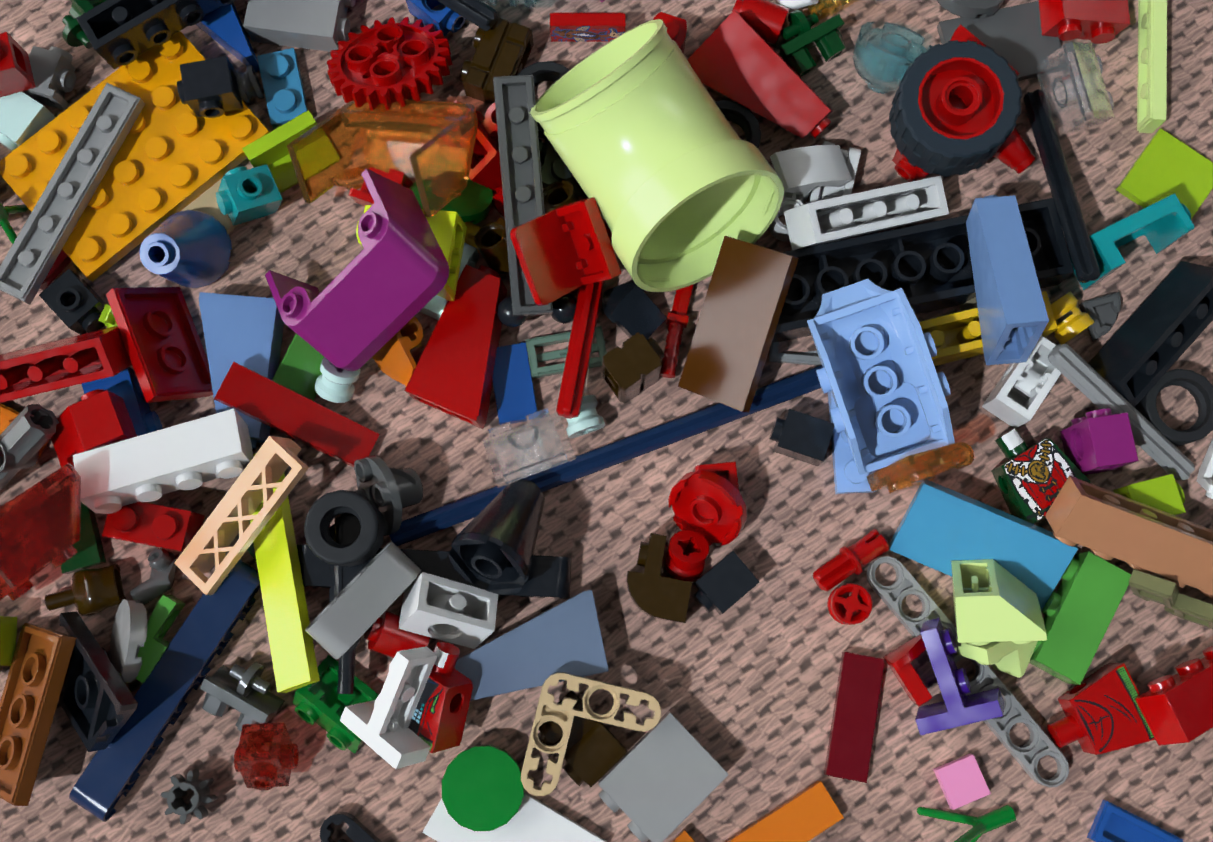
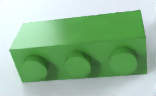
[1029,551,1131,685]

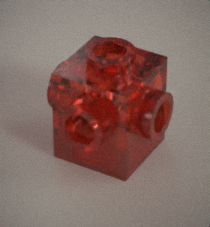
[234,723,299,790]

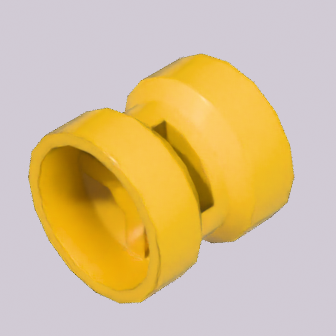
[1051,291,1095,345]

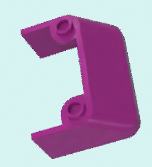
[265,168,449,371]

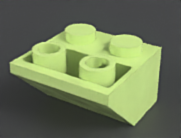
[951,559,1047,646]

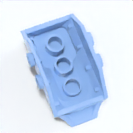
[807,279,955,475]

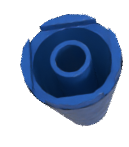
[139,210,232,288]

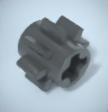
[161,769,218,824]

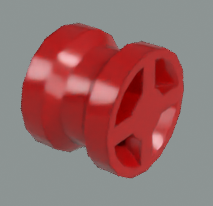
[664,530,709,581]
[827,584,872,625]

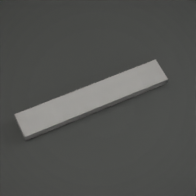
[0,83,145,305]

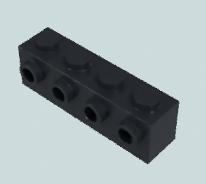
[76,0,235,69]
[1088,261,1213,408]

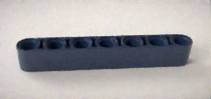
[69,560,260,822]

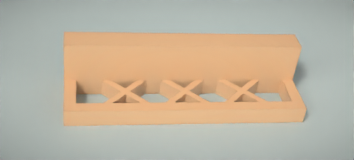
[174,436,309,595]

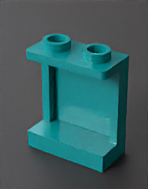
[1069,193,1194,290]

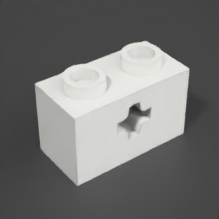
[982,335,1061,428]

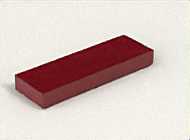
[824,652,885,783]

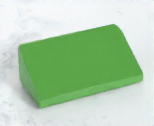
[272,334,324,401]

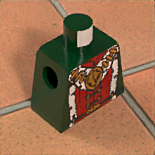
[991,428,1092,524]

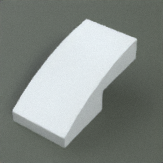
[770,145,852,193]

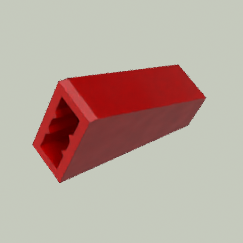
[687,10,833,139]
[404,265,507,429]

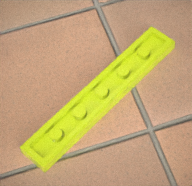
[250,453,320,693]

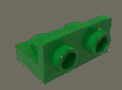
[293,655,379,754]

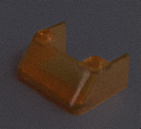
[287,100,478,217]

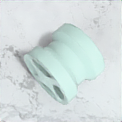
[315,357,360,403]
[562,395,605,438]

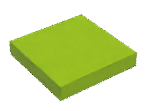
[1116,128,1213,219]

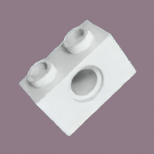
[398,572,498,649]

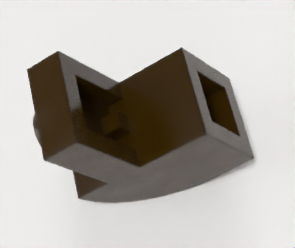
[627,533,692,624]

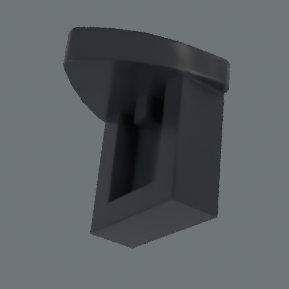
[602,282,667,340]

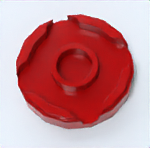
[668,470,747,546]

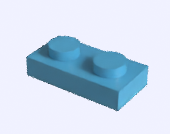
[257,48,308,129]

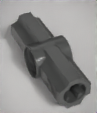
[0,404,59,490]

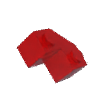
[51,389,137,477]

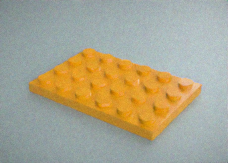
[0,31,269,282]

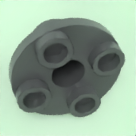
[353,455,423,536]

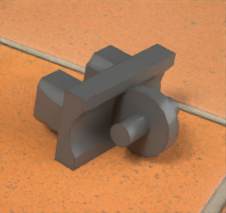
[200,661,285,736]

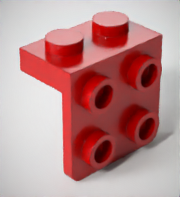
[510,197,621,306]

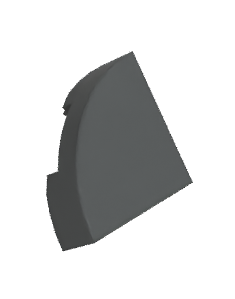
[1079,292,1121,341]

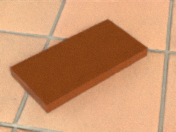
[0,623,76,806]

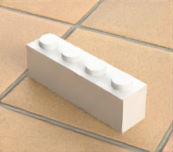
[784,176,949,250]
[73,408,254,514]

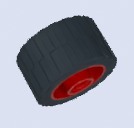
[889,40,1022,177]

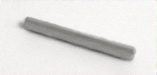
[1048,344,1195,480]

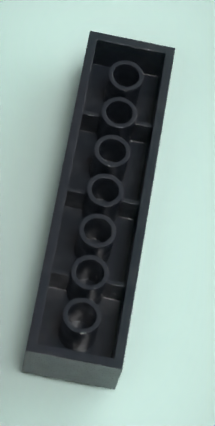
[772,198,1074,343]

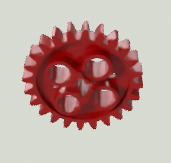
[327,17,452,111]

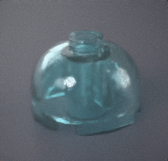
[853,21,932,94]

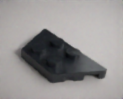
[59,611,138,752]

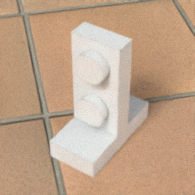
[340,646,438,769]

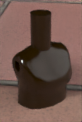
[45,563,126,616]

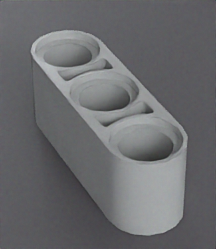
[305,541,421,660]

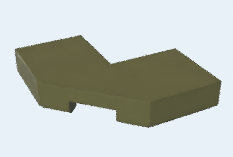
[1129,569,1213,629]

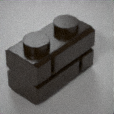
[460,17,534,104]
[602,332,665,403]

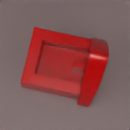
[883,635,933,707]

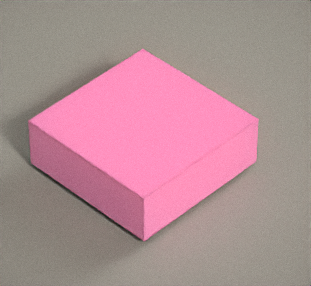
[933,754,991,810]

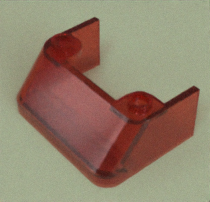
[0,463,81,601]

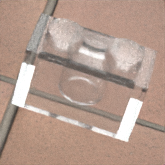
[1035,42,1114,137]
[482,408,576,488]

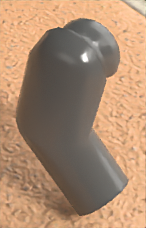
[130,548,177,605]

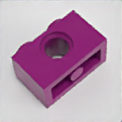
[1060,408,1139,475]

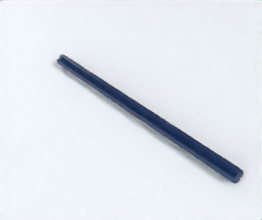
[389,365,823,546]

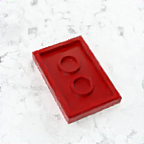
[106,287,213,403]

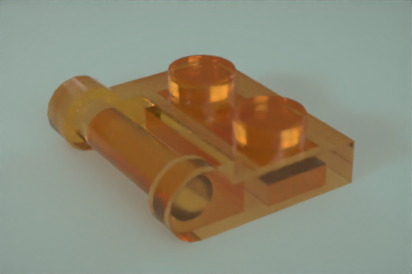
[866,442,974,494]

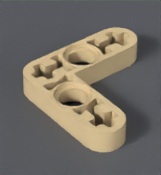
[521,672,661,796]

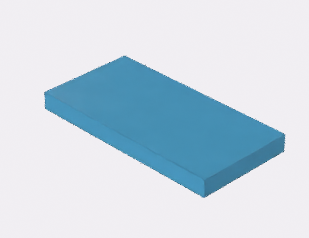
[889,478,1078,611]

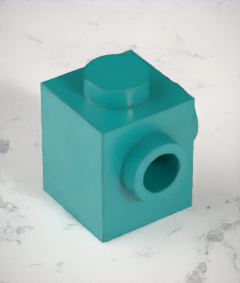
[216,164,283,226]

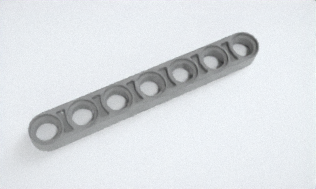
[866,556,1069,787]

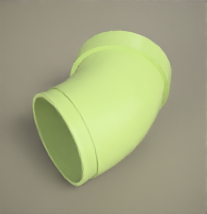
[530,19,784,292]

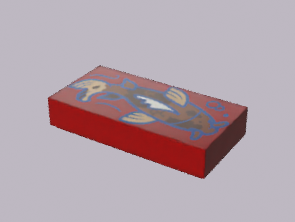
[550,13,626,42]

